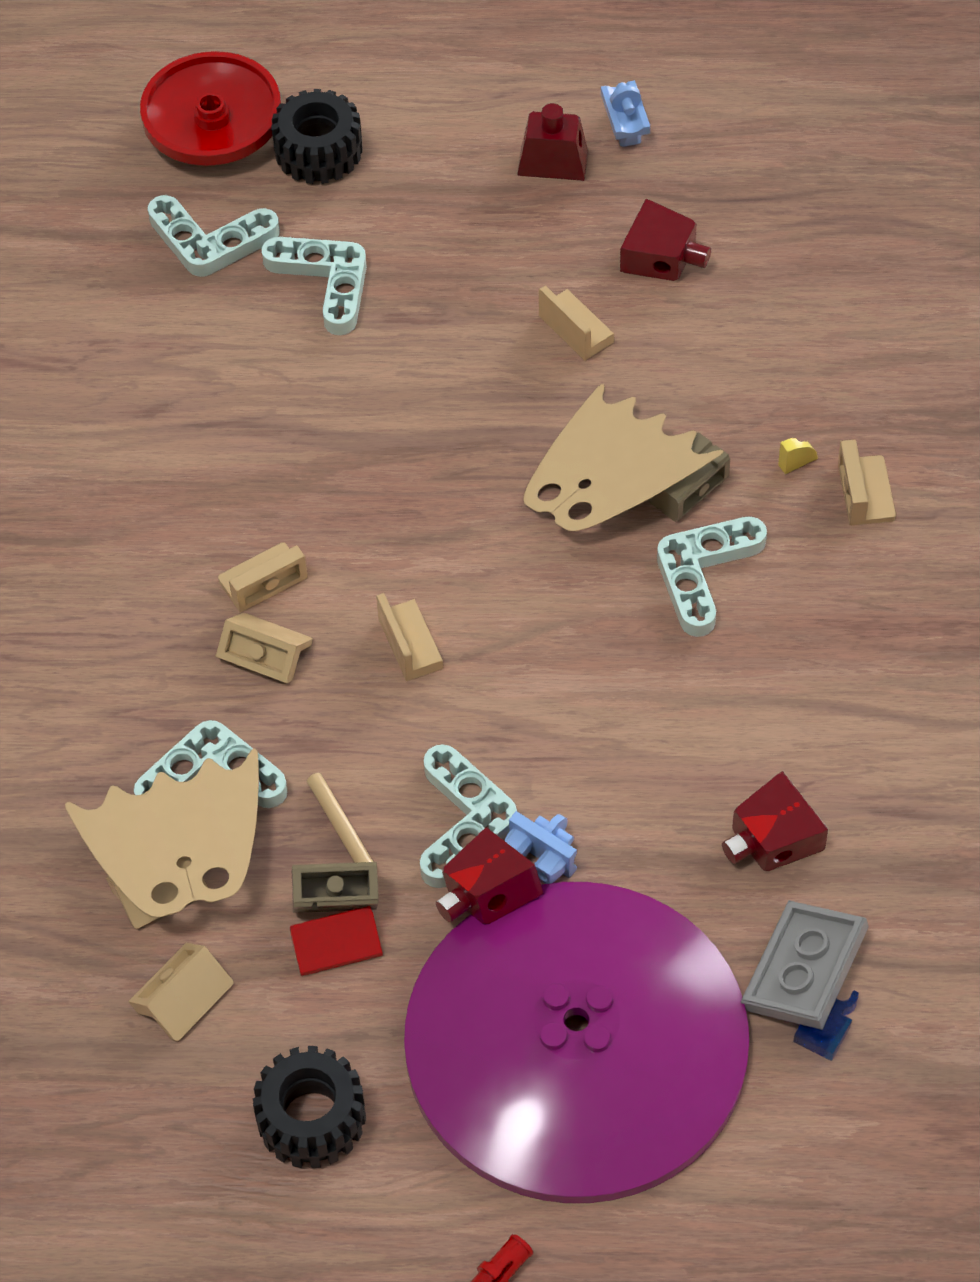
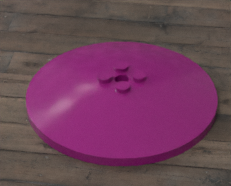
[404,882,749,1203]

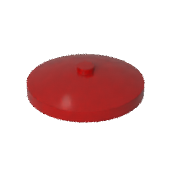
[140,51,281,166]

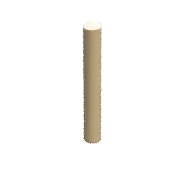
[307,773,373,863]

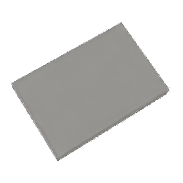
[741,900,869,1030]

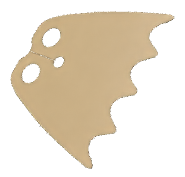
[523,384,723,531]
[65,749,259,917]

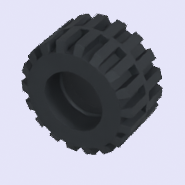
[271,89,363,184]
[253,1046,366,1169]

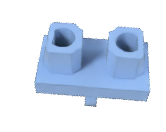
[601,80,650,147]
[504,811,577,884]

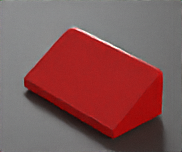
[290,906,383,976]

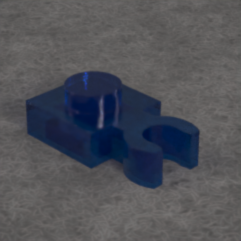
[793,990,859,1061]

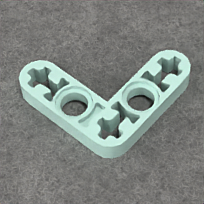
[148,195,280,277]
[262,237,367,335]
[657,517,767,637]
[134,720,288,808]
[420,744,517,888]

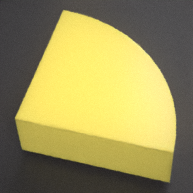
[778,438,818,474]

